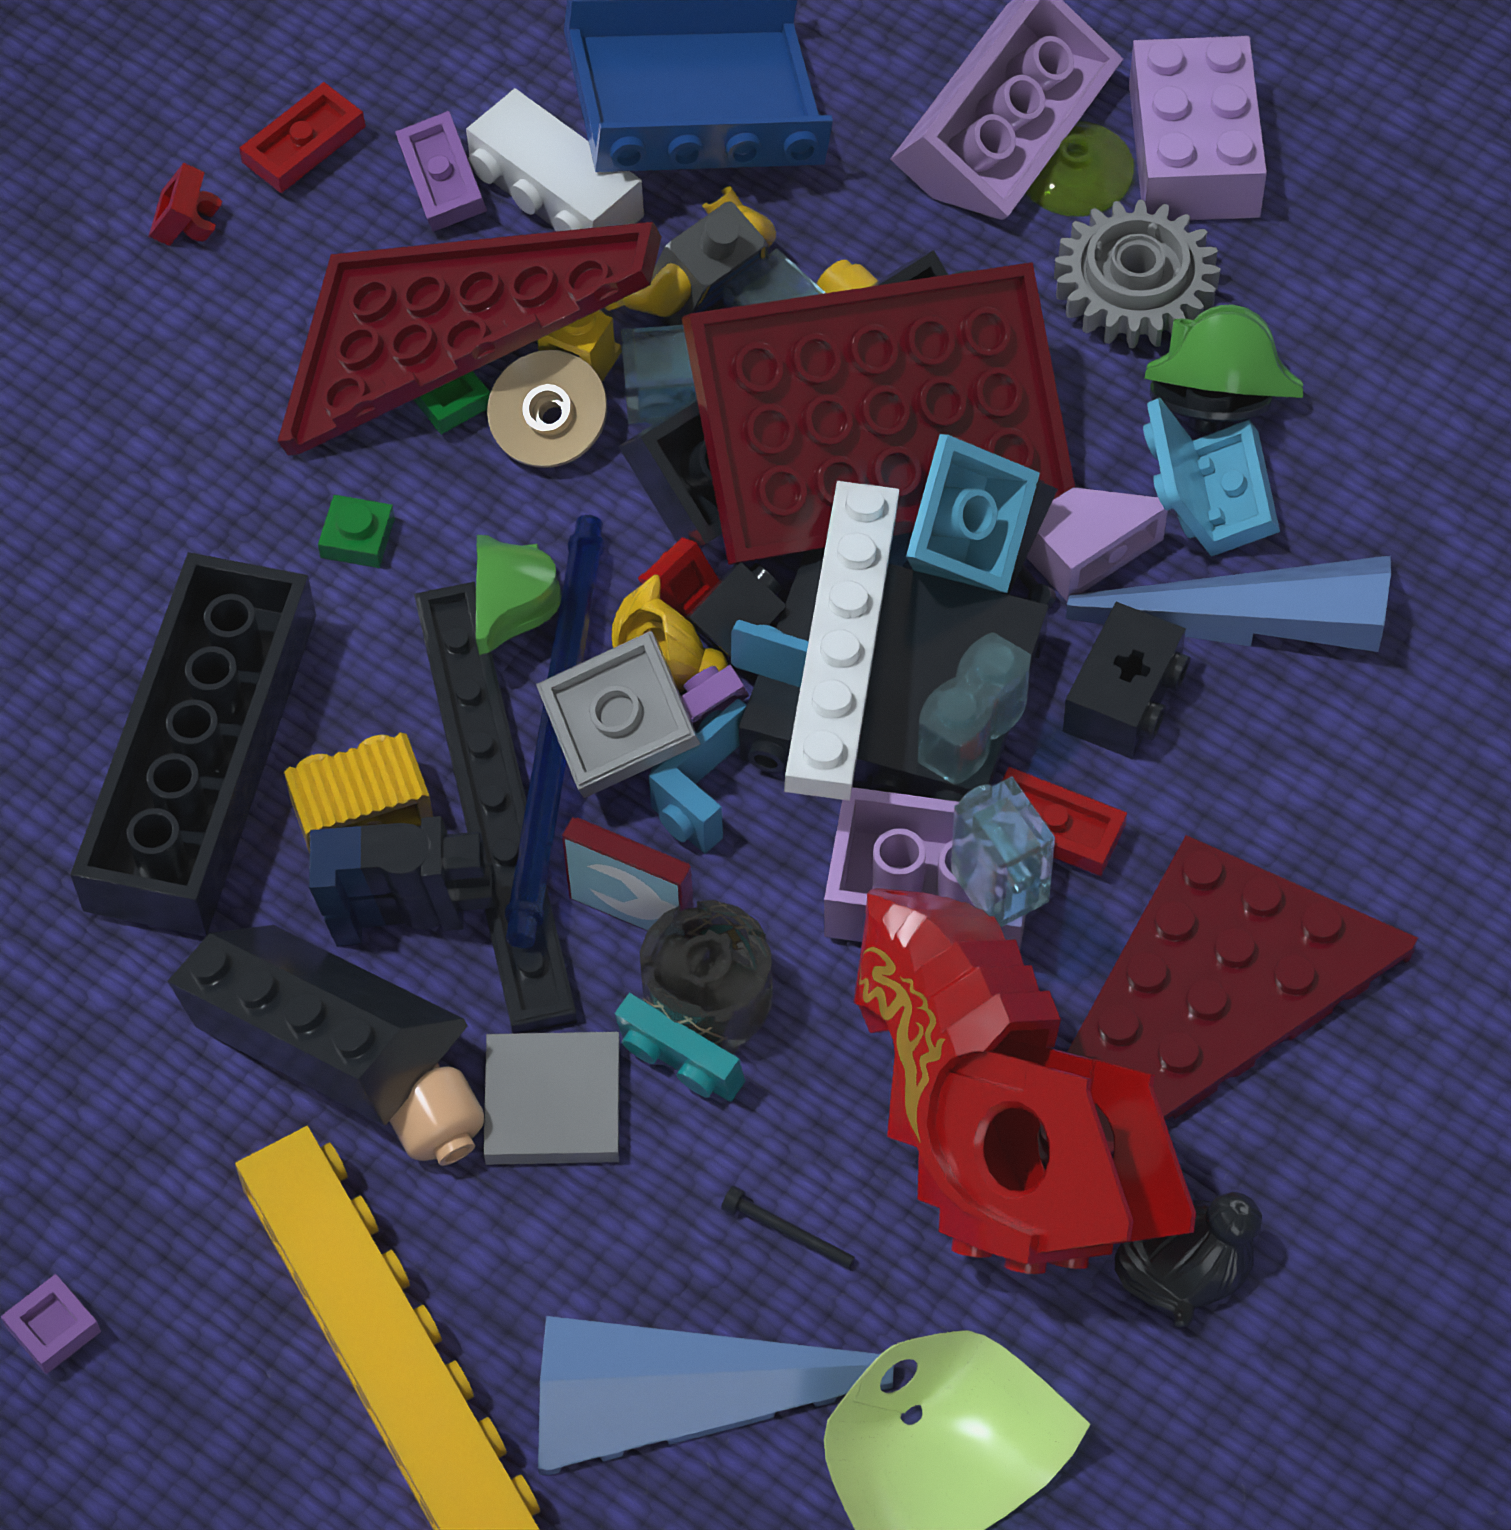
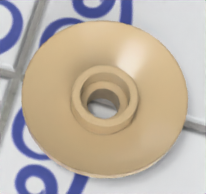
[487,350,607,468]

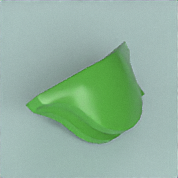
[1144,305,1303,398]
[476,535,562,655]

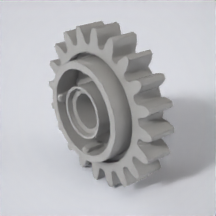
[1054,200,1220,348]

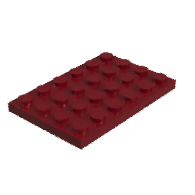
[682,262,1075,565]

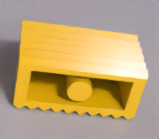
[284,732,433,854]

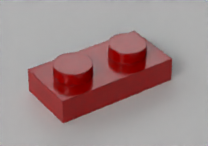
[239,82,366,193]
[989,767,1127,876]

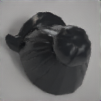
[1114,1192,1262,1328]

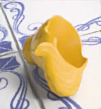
[612,575,728,693]

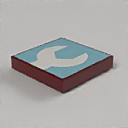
[562,817,695,947]

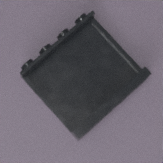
[739,548,1049,806]

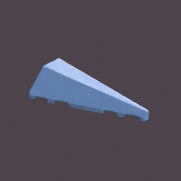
[1066,556,1391,652]
[538,1316,894,1475]

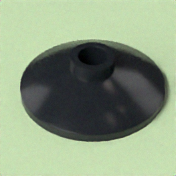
[1150,381,1272,432]

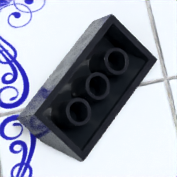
[167,925,468,1126]

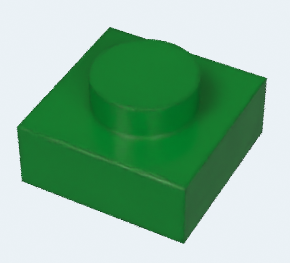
[413,371,490,435]
[318,495,395,568]

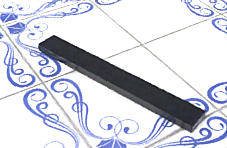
[414,581,577,1034]

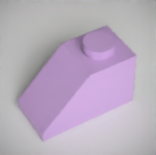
[1026,487,1168,602]

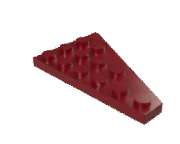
[277,222,662,456]
[1038,835,1418,1170]

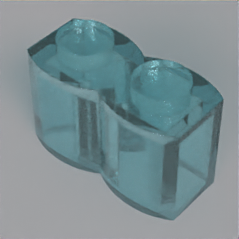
[918,632,1031,785]

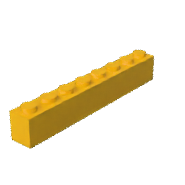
[235,1125,540,1530]

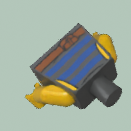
[605,187,776,337]

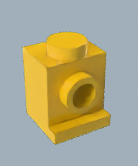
[538,310,622,382]

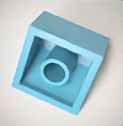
[906,434,1040,593]

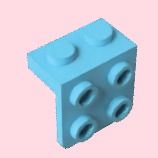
[1143,398,1280,557]

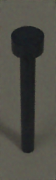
[721,1185,855,1269]

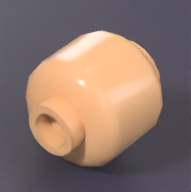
[389,1063,484,1166]

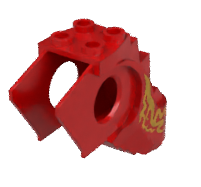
[853,888,1196,1274]

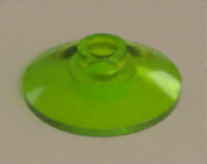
[1026,121,1134,216]

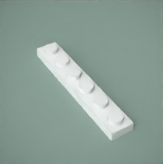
[784,481,899,801]

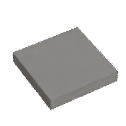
[536,631,701,798]
[484,1032,620,1165]

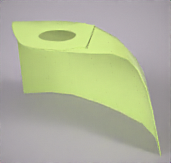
[824,1330,1091,1530]

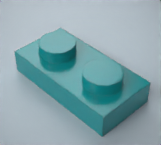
[614,992,745,1102]

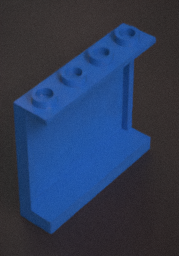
[564,0,833,172]

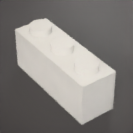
[466,88,644,231]

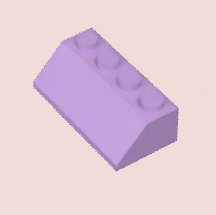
[890,0,1123,220]

